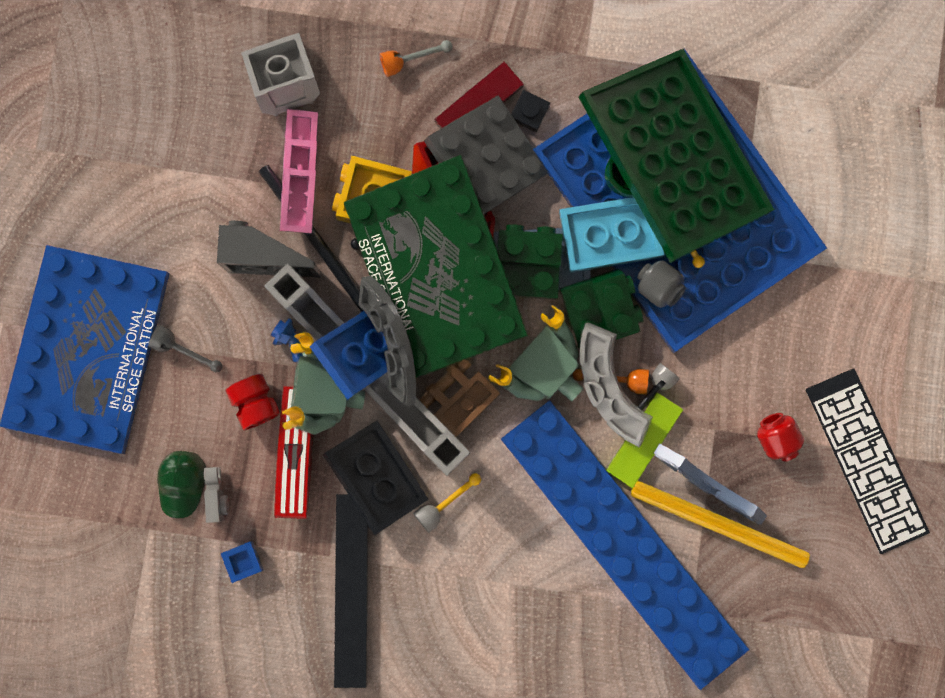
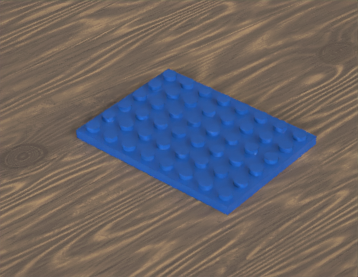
[533,48,827,353]

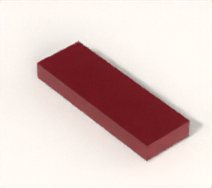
[434,62,524,129]

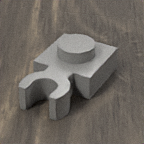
[204,467,229,523]

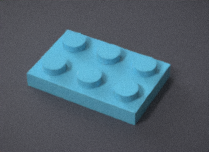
[559,197,664,273]

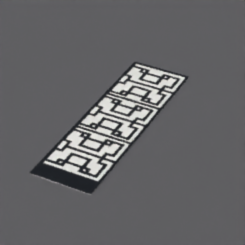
[805,368,930,554]

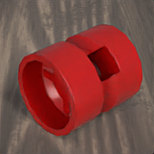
[225,373,281,431]

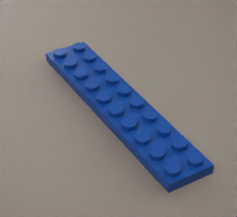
[501,400,749,690]

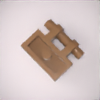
[419,360,500,437]

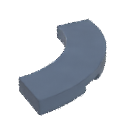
[654,444,767,525]

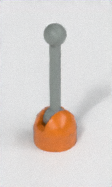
[379,40,453,77]

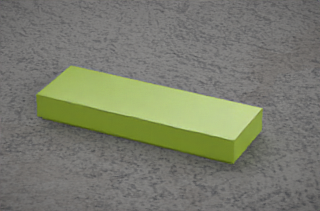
[606,392,683,488]

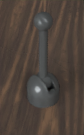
[148,325,223,373]

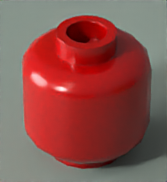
[757,413,804,462]

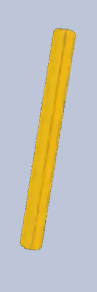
[631,481,810,568]

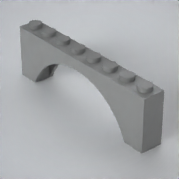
[264,263,470,476]

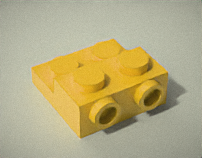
[332,155,412,223]

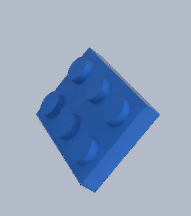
[309,311,388,400]

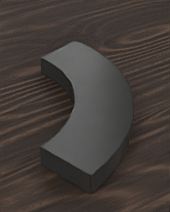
[359,275,416,406]

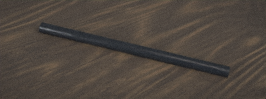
[259,165,364,312]

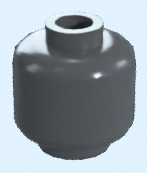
[637,260,686,308]

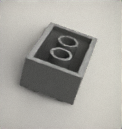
[217,221,321,278]

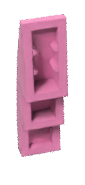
[280,109,318,234]

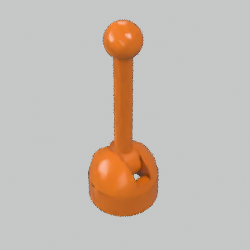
[573,369,649,395]

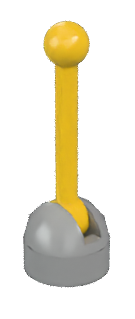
[413,473,481,533]

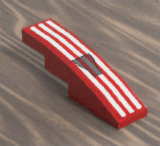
[274,386,313,519]

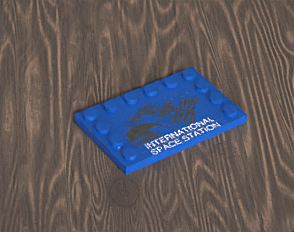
[0,245,170,454]

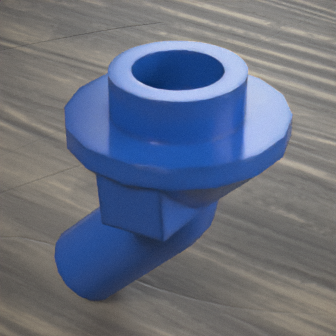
[270,318,304,362]

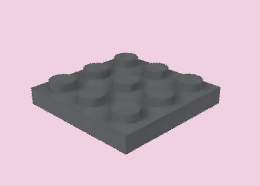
[424,95,548,214]

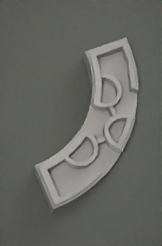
[580,322,653,447]

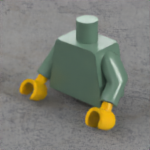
[489,305,584,402]
[282,332,365,435]

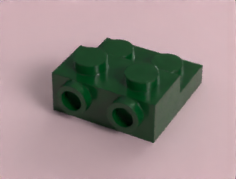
[498,224,563,300]
[559,269,644,349]

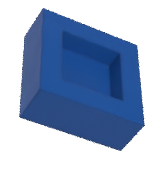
[220,541,263,583]

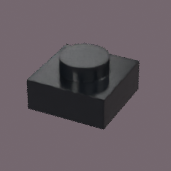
[511,90,551,133]

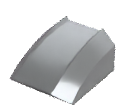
[241,33,320,116]

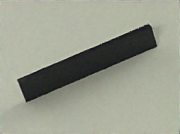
[334,494,368,688]

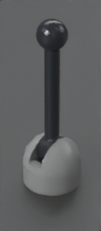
[638,363,680,410]

